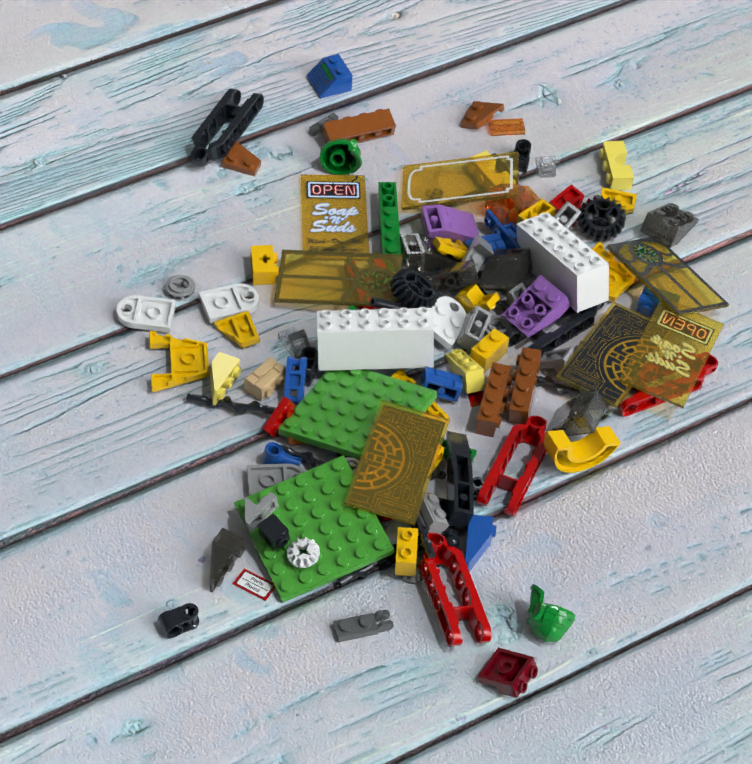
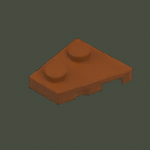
[461,101,504,129]
[222,142,261,177]

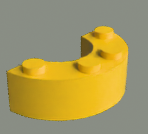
[544,426,621,473]

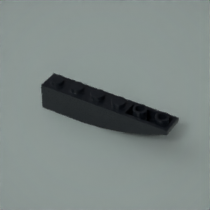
[446,431,474,529]

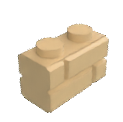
[244,357,286,401]

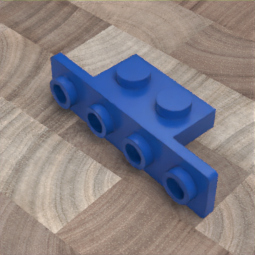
[484,209,527,268]

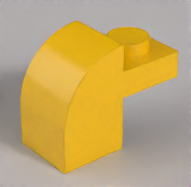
[455,284,500,314]

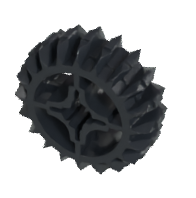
[577,195,626,242]
[390,268,438,309]

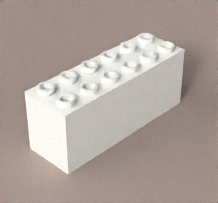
[516,212,609,313]
[317,307,434,371]

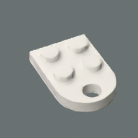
[199,283,259,323]
[117,295,176,333]
[432,296,466,349]

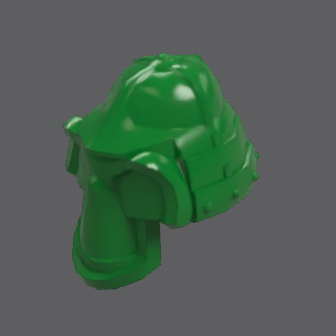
[319,138,362,175]
[526,584,576,642]

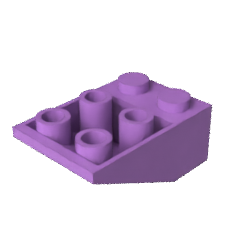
[420,204,479,247]
[502,275,571,338]

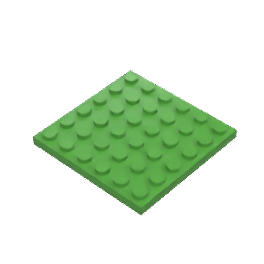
[278,369,437,461]
[234,455,395,603]

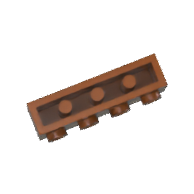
[322,108,396,143]
[506,347,541,424]
[475,362,513,438]

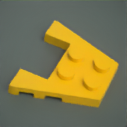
[592,242,635,302]
[149,331,209,392]

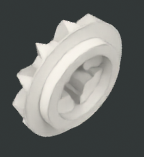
[287,537,320,568]

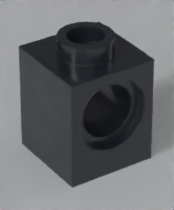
[257,513,290,551]

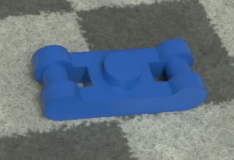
[284,356,307,405]

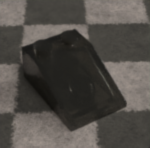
[545,389,607,436]

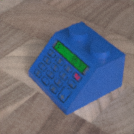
[307,54,353,99]

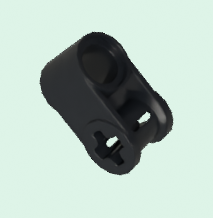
[512,139,531,173]
[294,346,318,384]
[158,603,199,638]

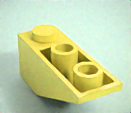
[445,349,485,394]
[210,352,241,405]

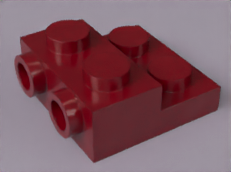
[477,647,538,698]

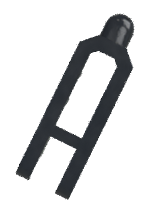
[190,88,264,167]
[504,302,605,356]

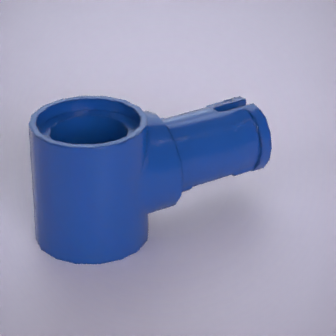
[261,442,302,466]

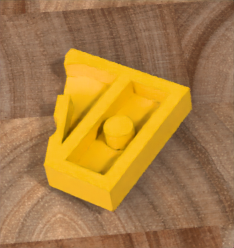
[600,187,637,214]
[432,236,468,260]
[214,311,260,348]

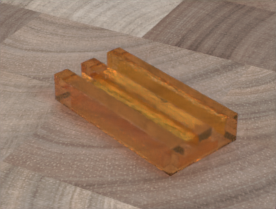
[488,118,526,136]

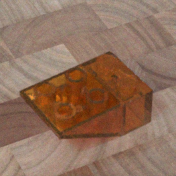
[485,185,541,225]

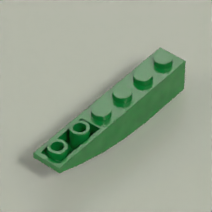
[378,182,401,273]

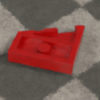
[549,184,585,227]
[262,396,296,438]

